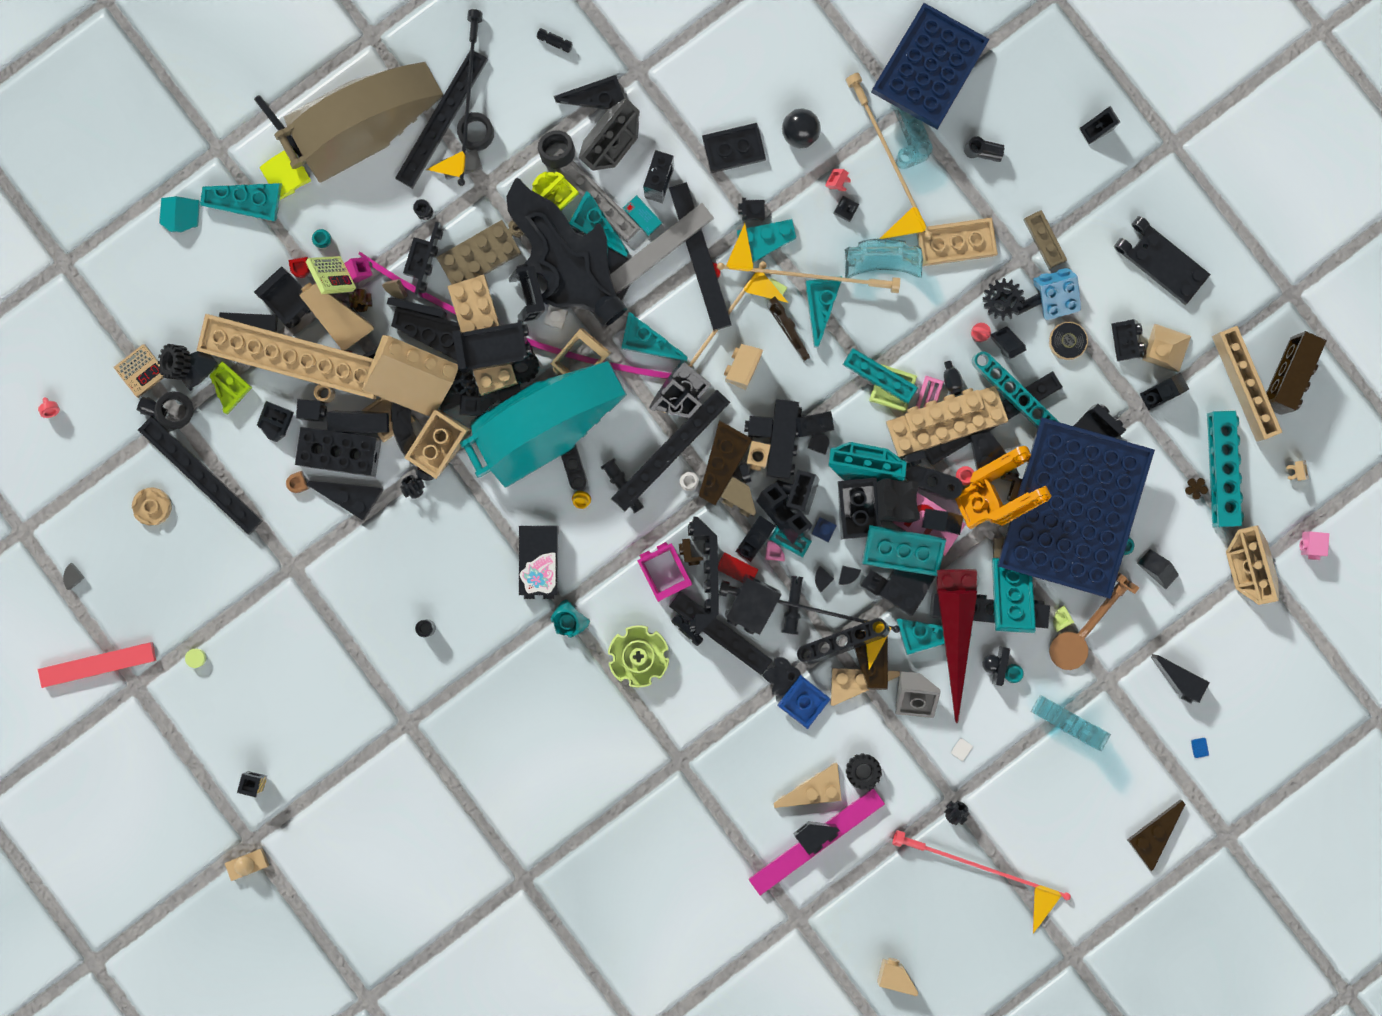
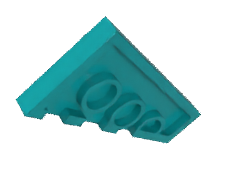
[200,183,282,221]

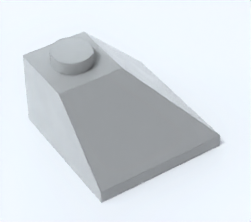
[895,671,941,718]

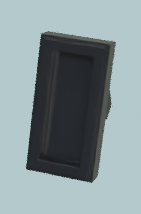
[991,326,1027,359]
[982,646,1011,686]

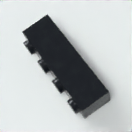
[766,399,802,479]

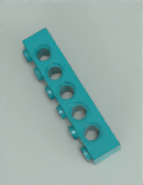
[1207,411,1244,527]

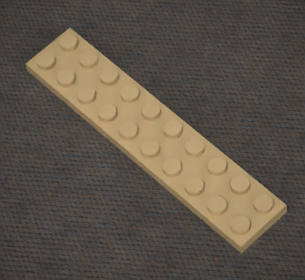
[196,314,377,399]

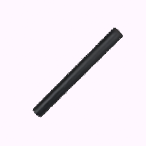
[254,95,303,158]

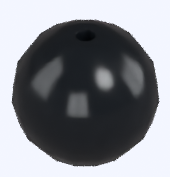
[782,108,821,148]

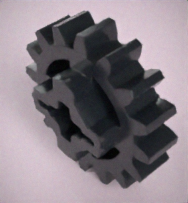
[983,278,1025,321]

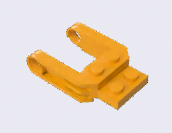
[955,446,1051,529]

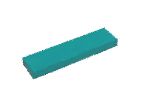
[842,348,918,404]

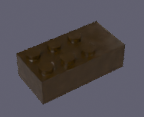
[1266,331,1327,415]

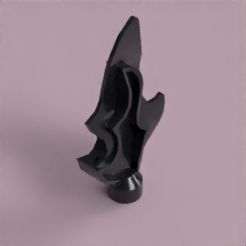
[506,178,627,328]

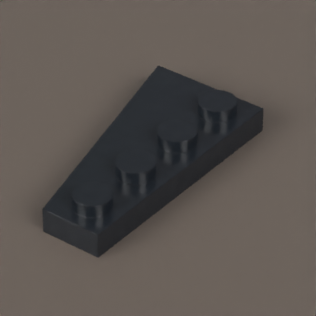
[391,308,461,361]

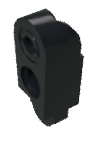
[905,465,963,500]

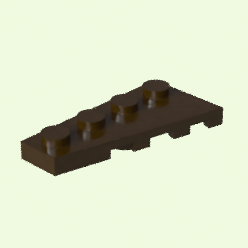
[699,420,753,506]

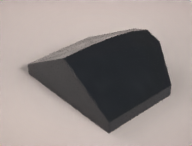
[182,351,219,391]
[257,401,294,442]

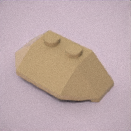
[1226,525,1279,605]

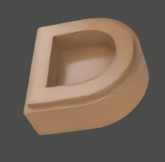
[286,471,309,493]

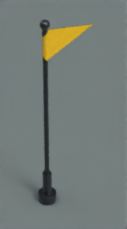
[426,9,483,186]
[719,580,900,670]

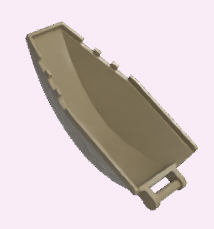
[274,62,443,183]

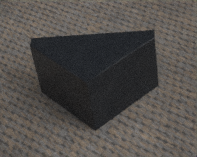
[1079,106,1120,144]
[921,509,964,535]
[1137,549,1179,589]

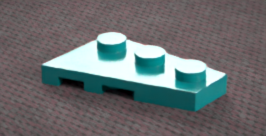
[736,219,796,263]

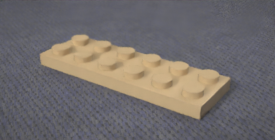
[448,275,518,396]

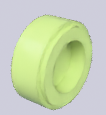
[185,648,206,668]

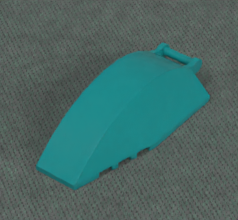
[460,361,627,488]

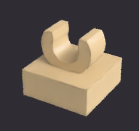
[1286,460,1309,481]

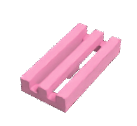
[916,376,944,409]

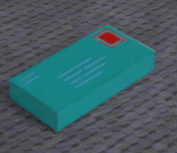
[623,195,662,237]

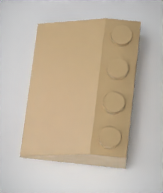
[362,335,458,417]

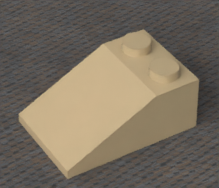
[404,409,472,479]

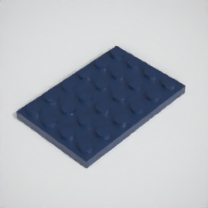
[871,3,990,130]

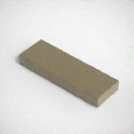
[1023,210,1067,270]

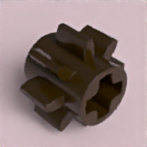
[349,289,372,312]

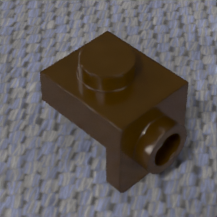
[1001,472,1022,502]
[679,538,703,566]

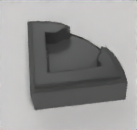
[63,563,85,590]

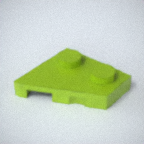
[209,361,252,415]

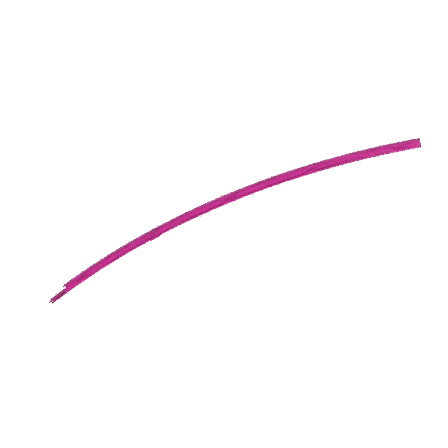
[358,252,671,379]

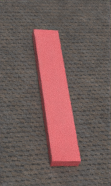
[38,642,157,688]

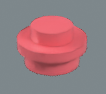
[956,466,974,485]

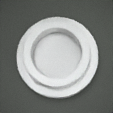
[680,472,699,491]

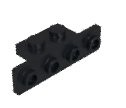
[403,221,444,298]

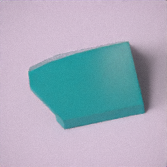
[159,196,200,232]

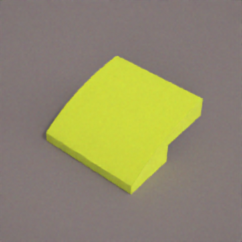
[259,146,311,200]

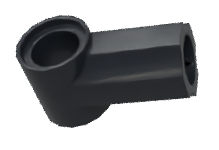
[964,136,1005,162]

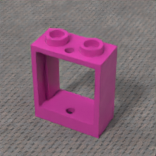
[637,542,693,602]

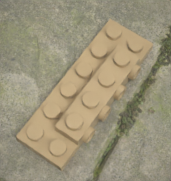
[886,386,1008,458]

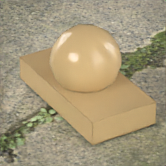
[224,848,269,881]

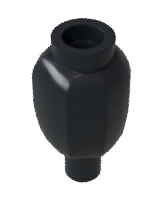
[943,361,964,396]

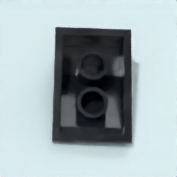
[837,478,881,540]
[878,569,936,616]

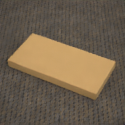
[917,218,998,267]

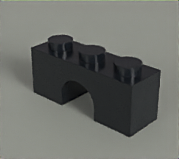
[756,482,813,544]

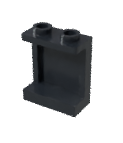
[508,264,545,322]
[254,266,312,328]
[725,574,782,635]

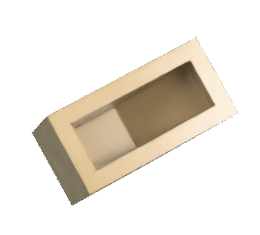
[877,958,918,996]

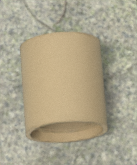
[314,384,335,403]

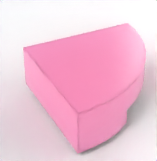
[765,540,785,561]

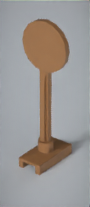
[1049,572,1139,670]

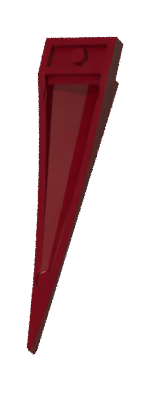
[937,569,977,723]

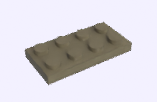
[436,220,522,285]

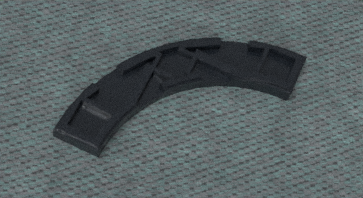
[391,402,416,457]

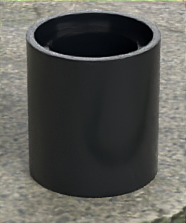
[415,619,436,637]

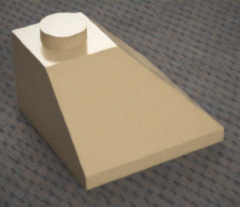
[1142,324,1191,372]

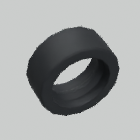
[457,112,494,151]
[537,130,575,169]
[154,391,194,430]

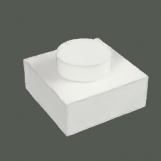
[544,305,568,330]

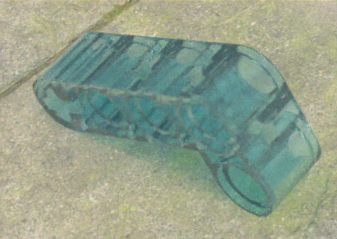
[892,105,933,169]
[1030,695,1111,751]

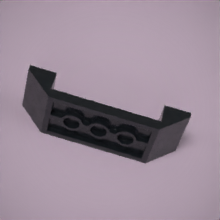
[688,516,719,636]

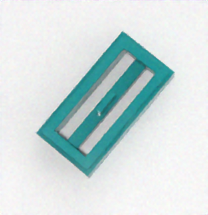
[769,526,812,558]

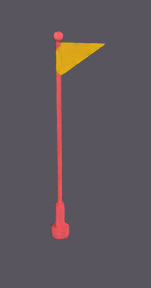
[892,830,1071,934]

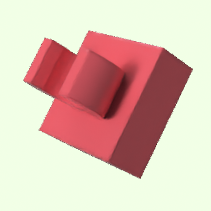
[825,169,851,191]

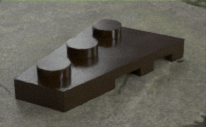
[854,631,888,690]

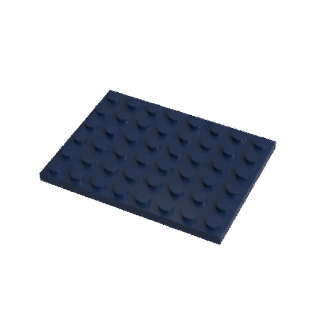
[997,417,1155,599]

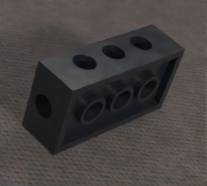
[295,427,381,477]

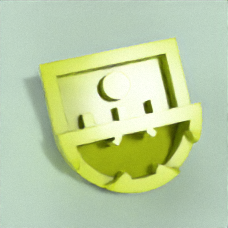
[532,172,579,211]

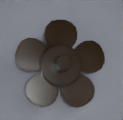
[1185,478,1208,500]

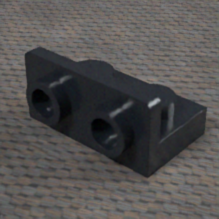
[1111,319,1146,362]

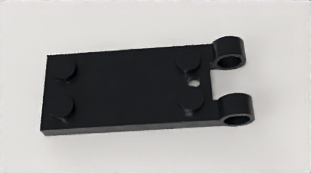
[1114,216,1211,305]

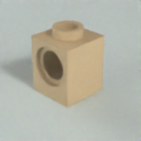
[746,441,770,471]

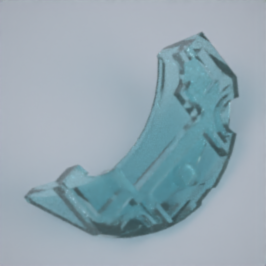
[845,238,923,278]

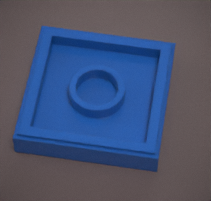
[777,675,831,729]

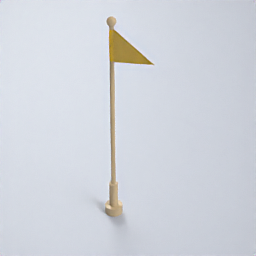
[846,73,932,240]
[717,223,900,293]
[661,261,788,413]

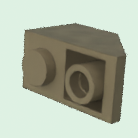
[721,477,756,518]

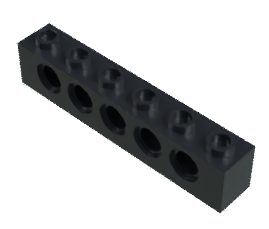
[930,593,1050,629]

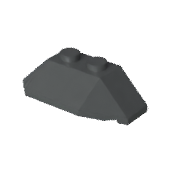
[579,98,640,171]

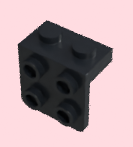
[1073,403,1126,438]

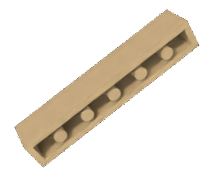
[1212,326,1282,442]

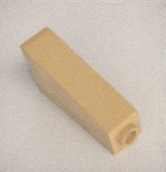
[300,282,374,351]

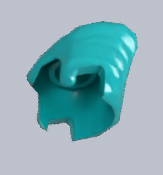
[551,599,590,638]

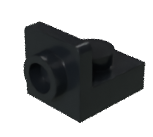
[738,198,765,221]

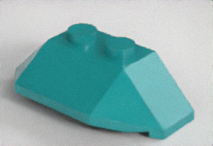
[828,442,907,482]

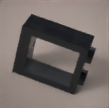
[643,150,674,204]

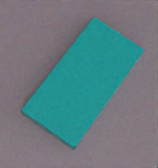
[862,526,946,576]
[992,558,1036,633]

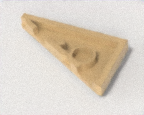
[830,668,900,706]
[774,763,842,808]

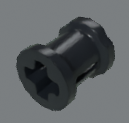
[413,199,433,220]

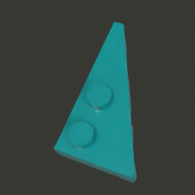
[569,191,629,257]
[805,276,842,348]
[621,312,688,362]
[896,618,972,655]

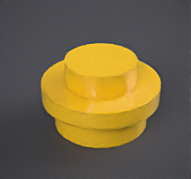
[572,491,591,509]

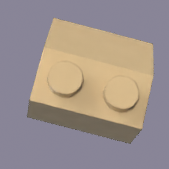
[724,344,763,390]

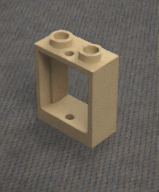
[551,328,611,375]

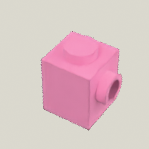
[1299,531,1329,560]

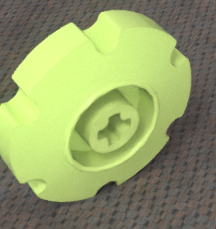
[608,625,669,687]

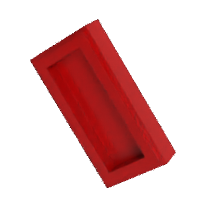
[718,552,758,583]

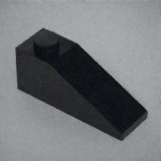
[1151,654,1210,704]

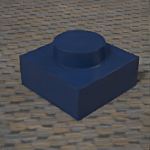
[811,517,837,543]

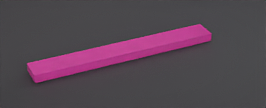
[749,788,885,895]

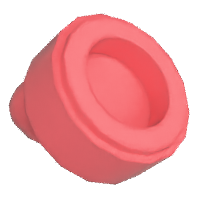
[971,323,991,342]
[38,397,60,418]

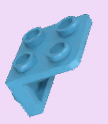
[1033,268,1081,320]

